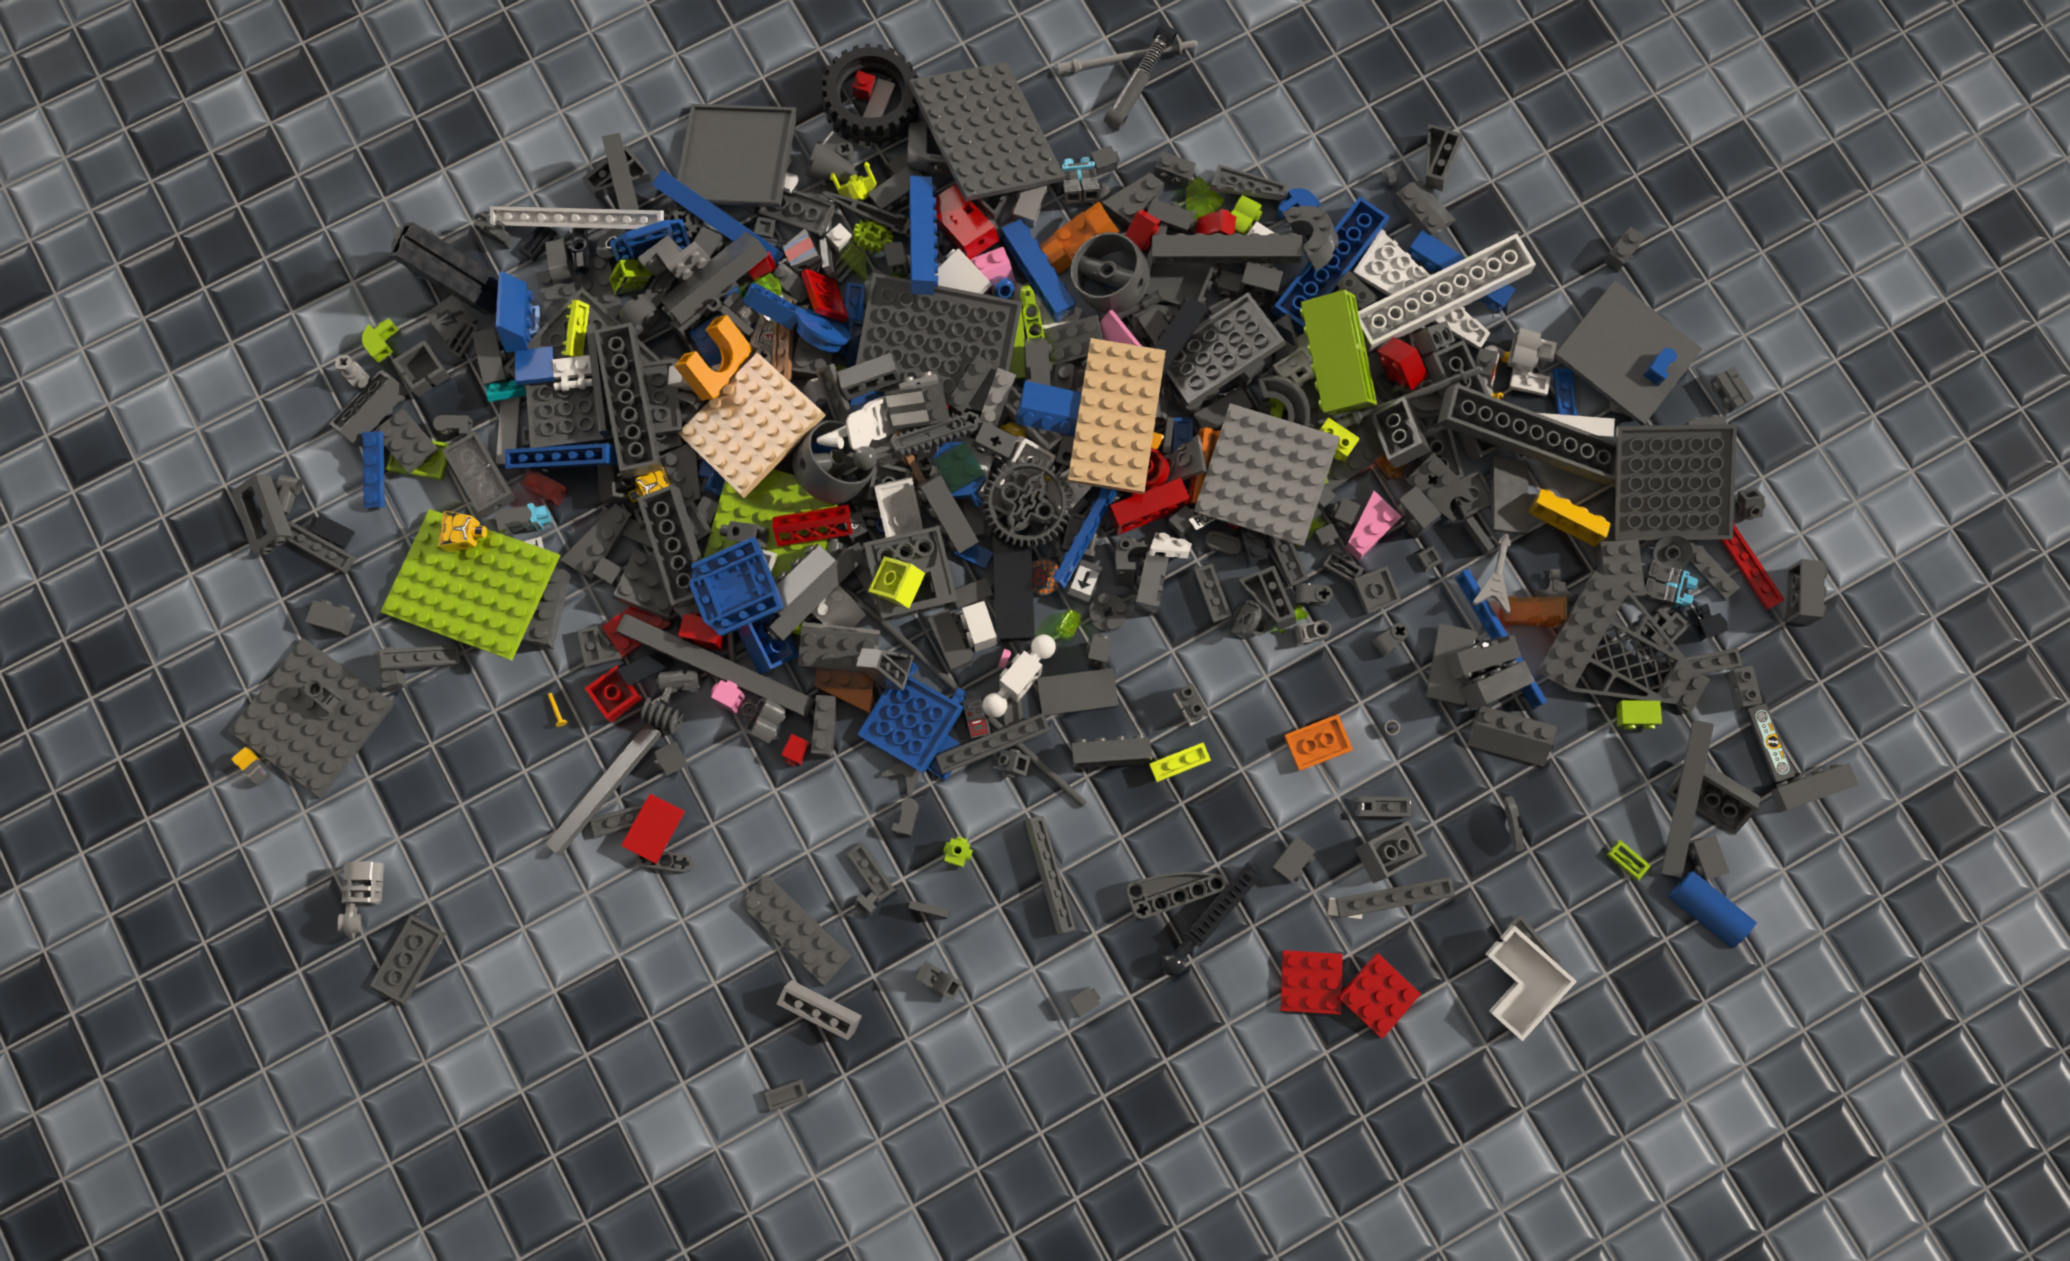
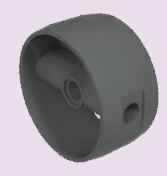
[1071,232,1150,314]
[792,420,876,504]

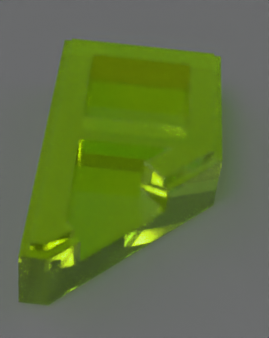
[839,243,868,281]

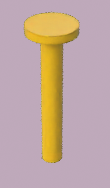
[547,693,567,727]

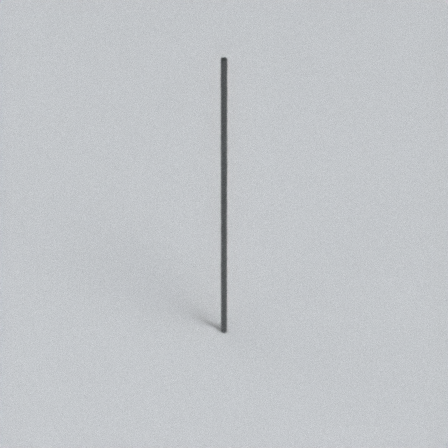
[839,581,1087,807]

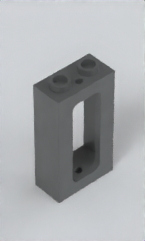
[231,474,293,555]

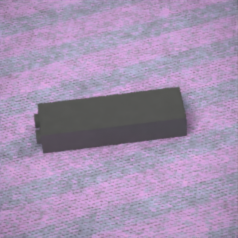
[660,231,769,324]

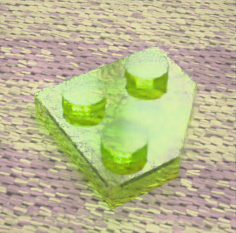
[1186,176,1225,222]

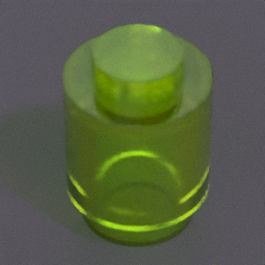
[1056,609,1081,639]

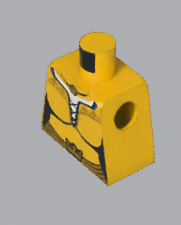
[628,464,672,503]
[438,511,487,552]

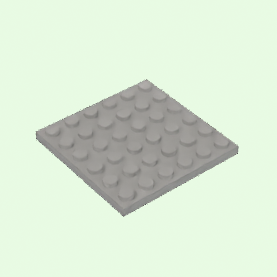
[1194,403,1340,547]

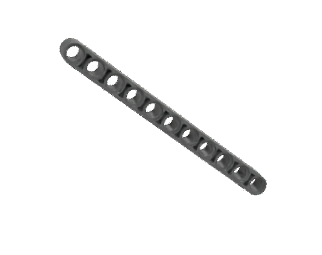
[616,614,816,718]

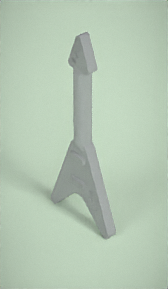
[1473,533,1511,614]

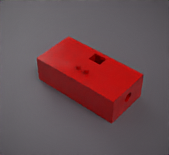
[933,184,999,260]

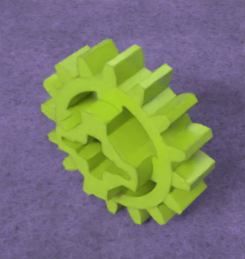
[852,219,893,254]

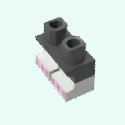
[1173,683,1209,727]

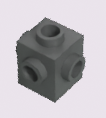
[1735,488,1766,520]
[997,749,1031,778]

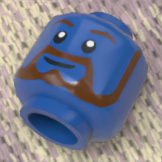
[988,276,1015,299]

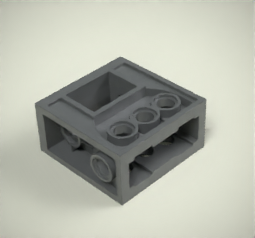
[861,526,957,623]

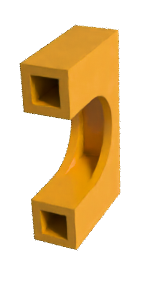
[674,315,754,401]

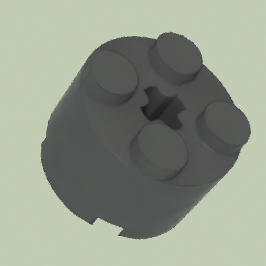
[617,294,663,337]

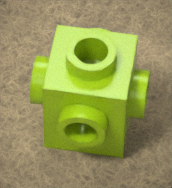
[943,837,973,869]

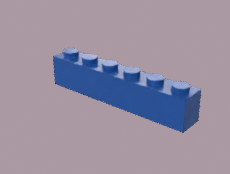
[1001,219,1076,322]
[1408,230,1516,313]
[505,444,618,470]

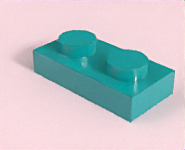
[485,380,526,402]

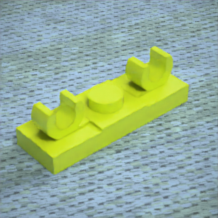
[561,300,590,357]
[1149,743,1211,783]

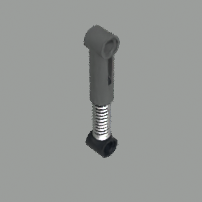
[1104,22,1178,130]

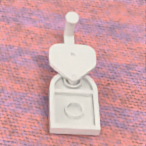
[817,395,904,451]

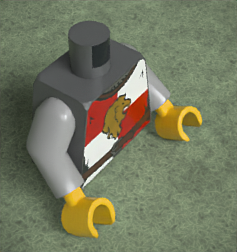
[1475,345,1510,399]

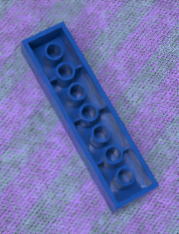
[1271,196,1390,335]

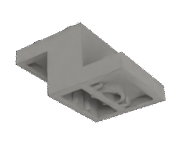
[638,236,711,282]

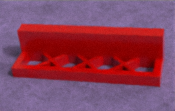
[772,505,853,547]

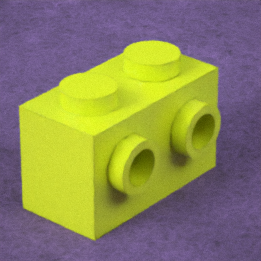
[1320,417,1360,462]

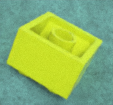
[868,556,925,608]

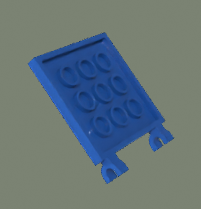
[857,662,967,774]

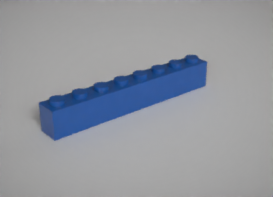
[909,176,938,295]

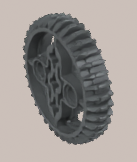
[982,457,1073,547]

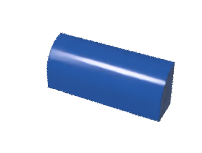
[1668,871,1757,948]

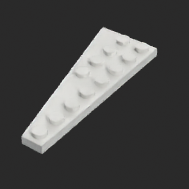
[1353,229,1490,350]

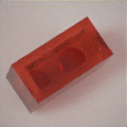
[521,468,568,507]

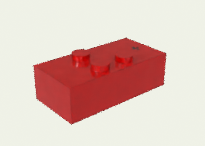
[1109,478,1190,536]

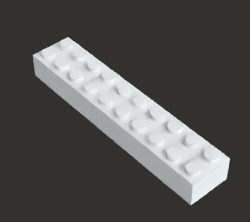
[1358,234,1536,353]

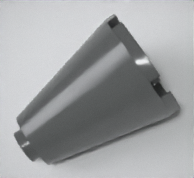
[805,141,858,183]

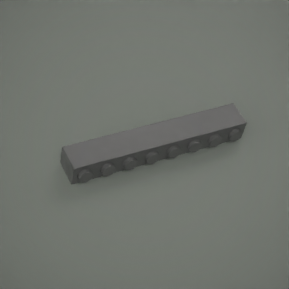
[1152,233,1302,264]

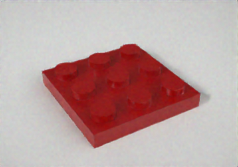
[1280,950,1343,1015]
[1337,953,1421,1039]

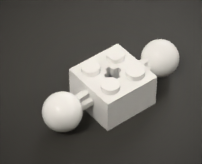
[982,634,1056,718]

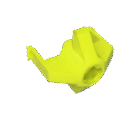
[831,162,876,201]

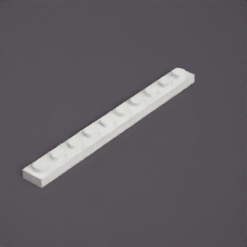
[490,206,664,229]

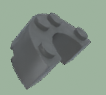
[1283,206,1338,271]
[1259,376,1311,427]

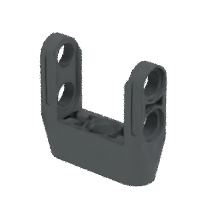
[907,121,952,175]

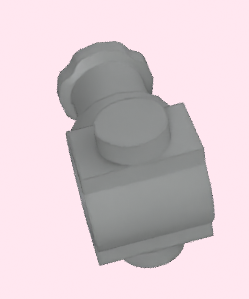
[335,355,371,390]

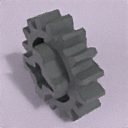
[664,204,704,241]

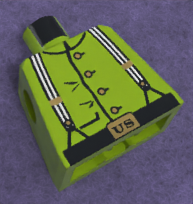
[609,260,655,294]

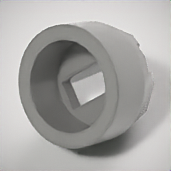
[1385,720,1400,735]

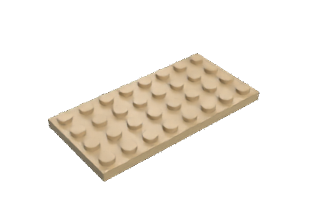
[1067,338,1166,494]

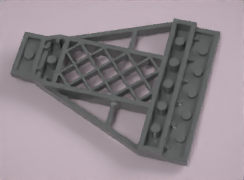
[1537,571,1710,713]

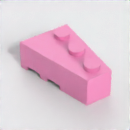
[1345,491,1402,561]

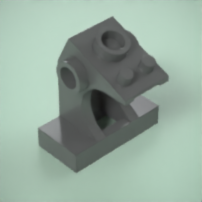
[1115,535,1147,586]

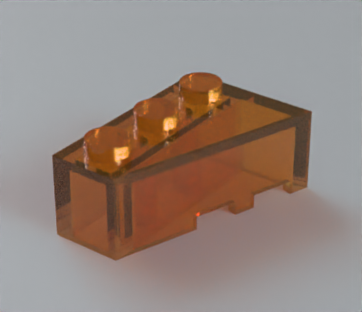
[1499,596,1567,627]

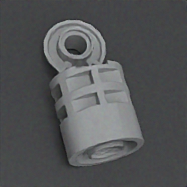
[338,861,384,940]

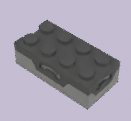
[798,622,880,672]

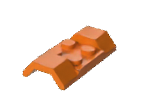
[1040,202,1119,275]

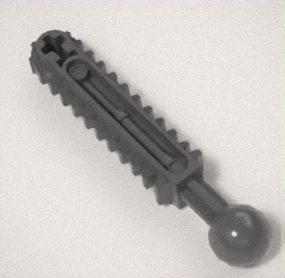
[853,411,982,470]

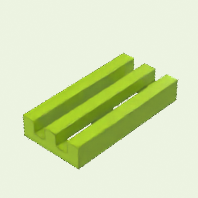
[1606,840,1651,881]

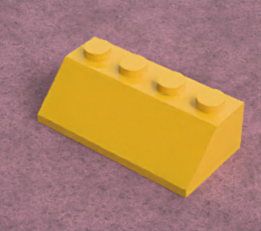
[1529,488,1610,547]

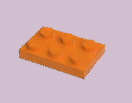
[1284,714,1353,772]

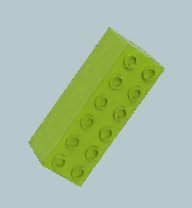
[1300,290,1377,416]

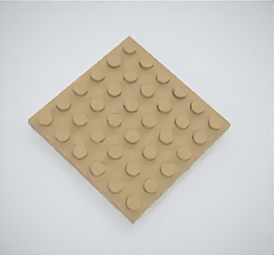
[678,353,826,498]

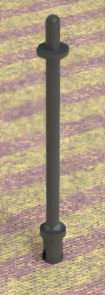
[1337,366,1483,428]

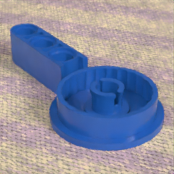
[743,283,851,352]

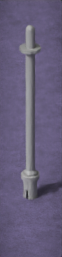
[1057,38,1198,75]

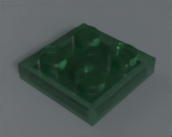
[932,441,985,494]

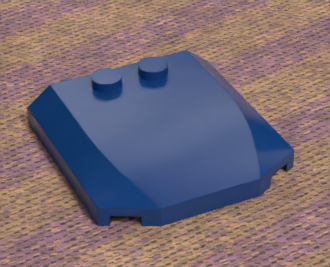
[610,219,690,263]
[690,537,784,636]

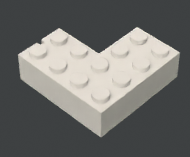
[1485,925,1577,1041]

